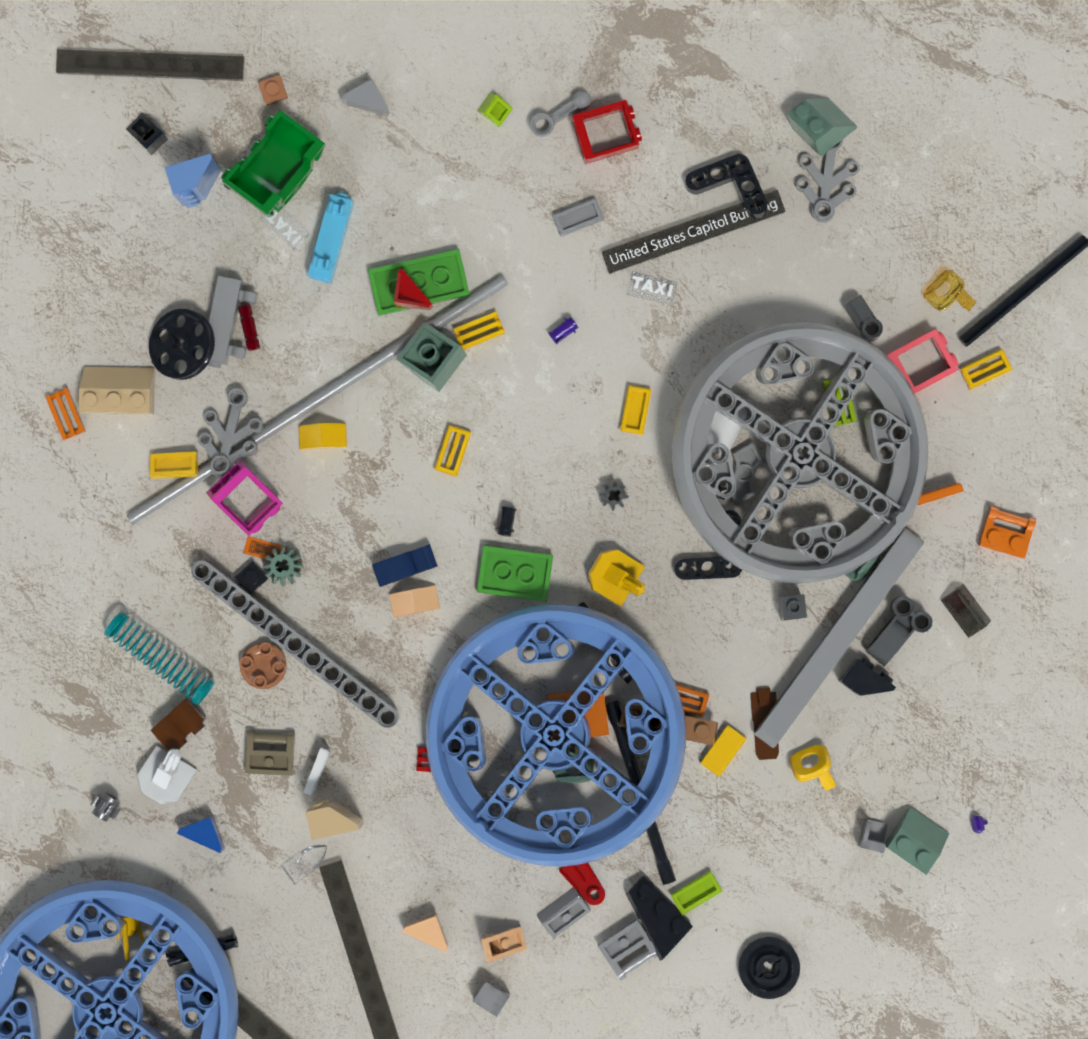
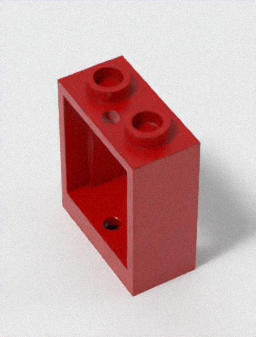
[572,100,642,164]

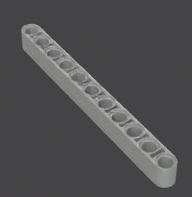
[754,528,924,748]
[191,560,399,728]

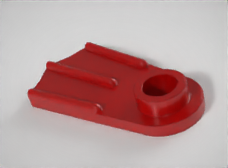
[559,863,605,905]

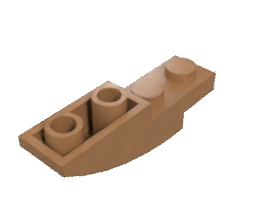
[619,703,718,746]

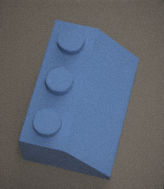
[165,153,221,208]

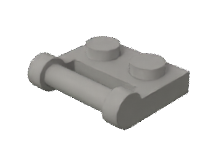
[598,919,658,981]

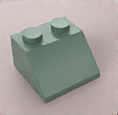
[787,98,857,157]
[396,322,467,392]
[885,807,949,875]

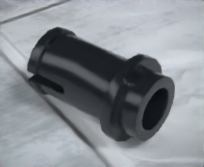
[496,506,516,537]

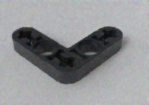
[685,154,768,219]
[674,510,742,580]

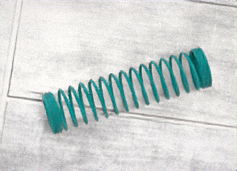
[104,611,215,705]

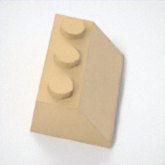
[79,367,155,415]
[305,799,364,840]

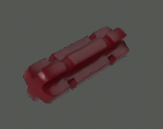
[238,305,260,351]

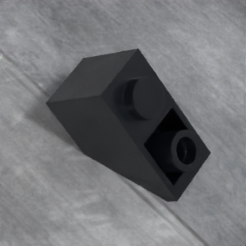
[839,658,896,696]

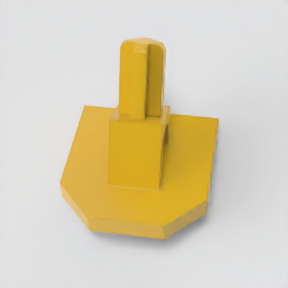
[588,549,645,607]

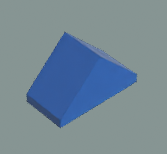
[177,816,225,853]

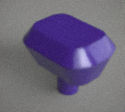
[971,815,988,834]

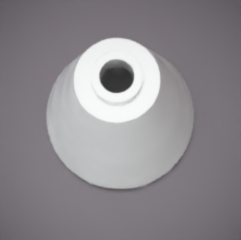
[707,394,755,455]

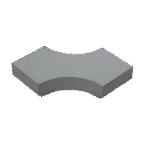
[724,441,765,506]

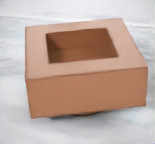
[258,75,288,106]

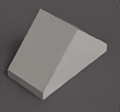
[341,79,389,117]

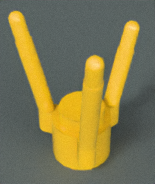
[116,917,145,961]

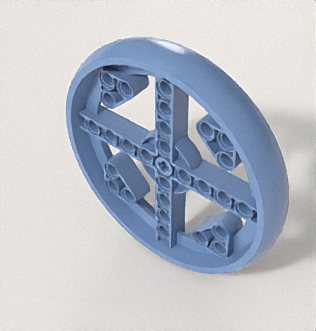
[426,604,686,867]
[0,880,239,1039]

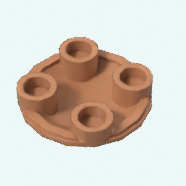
[239,642,287,689]

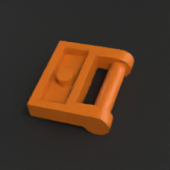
[978,505,1036,559]

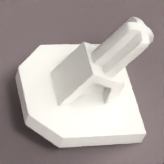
[137,746,197,804]

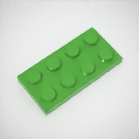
[368,249,470,316]

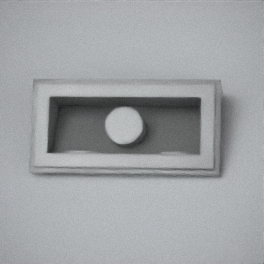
[537,888,591,939]

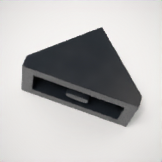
[126,113,168,155]

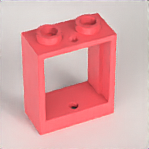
[886,329,959,393]

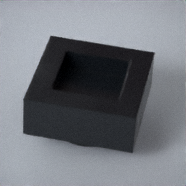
[235,561,269,594]

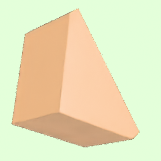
[389,585,440,617]
[402,913,448,952]

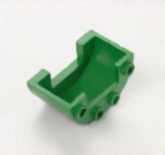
[221,110,325,218]

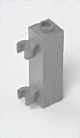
[202,276,258,368]

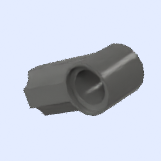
[844,295,883,342]

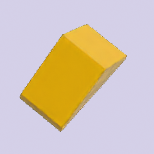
[299,423,347,450]

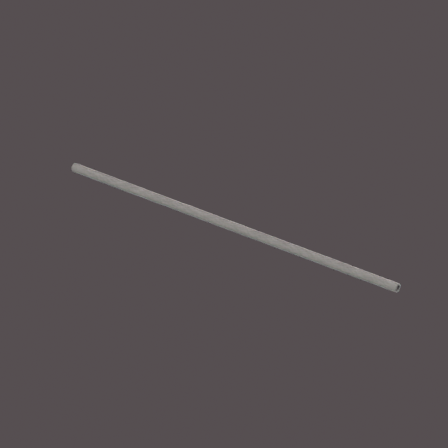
[127,275,508,525]

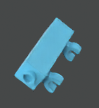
[307,192,354,284]

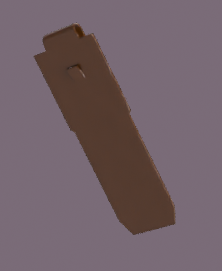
[750,687,779,760]

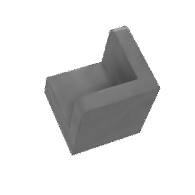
[858,818,887,853]
[473,982,510,1017]

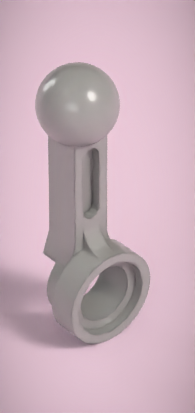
[530,91,591,137]

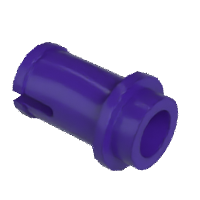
[548,316,579,345]

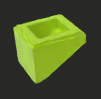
[477,93,513,127]

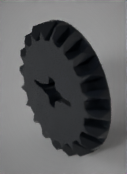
[738,936,800,999]

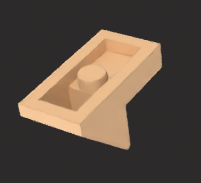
[481,926,527,963]

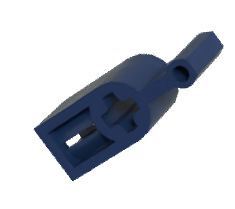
[372,544,438,587]

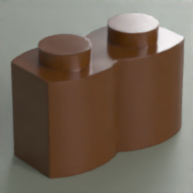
[150,698,207,751]

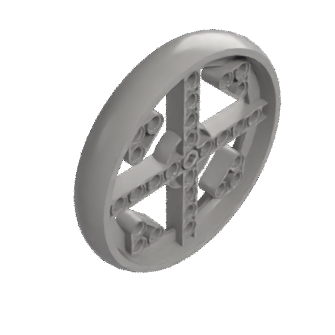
[672,322,929,583]

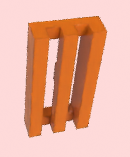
[45,388,86,440]
[917,483,964,506]
[676,684,710,717]

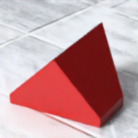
[394,268,433,310]

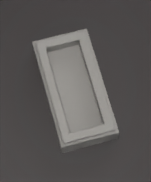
[552,198,604,237]

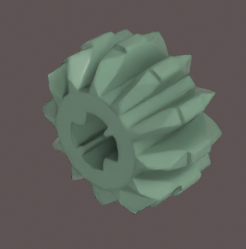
[263,546,304,586]

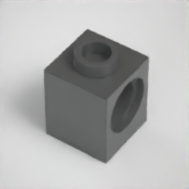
[778,594,807,621]

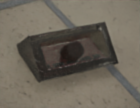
[941,584,991,638]

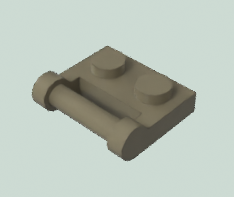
[245,730,295,776]

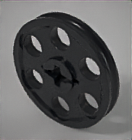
[149,309,215,380]

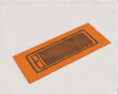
[243,536,287,564]

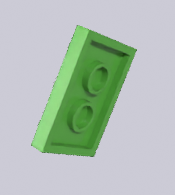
[477,546,553,602]

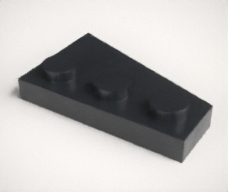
[625,876,693,961]

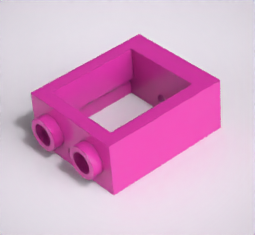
[206,460,283,536]

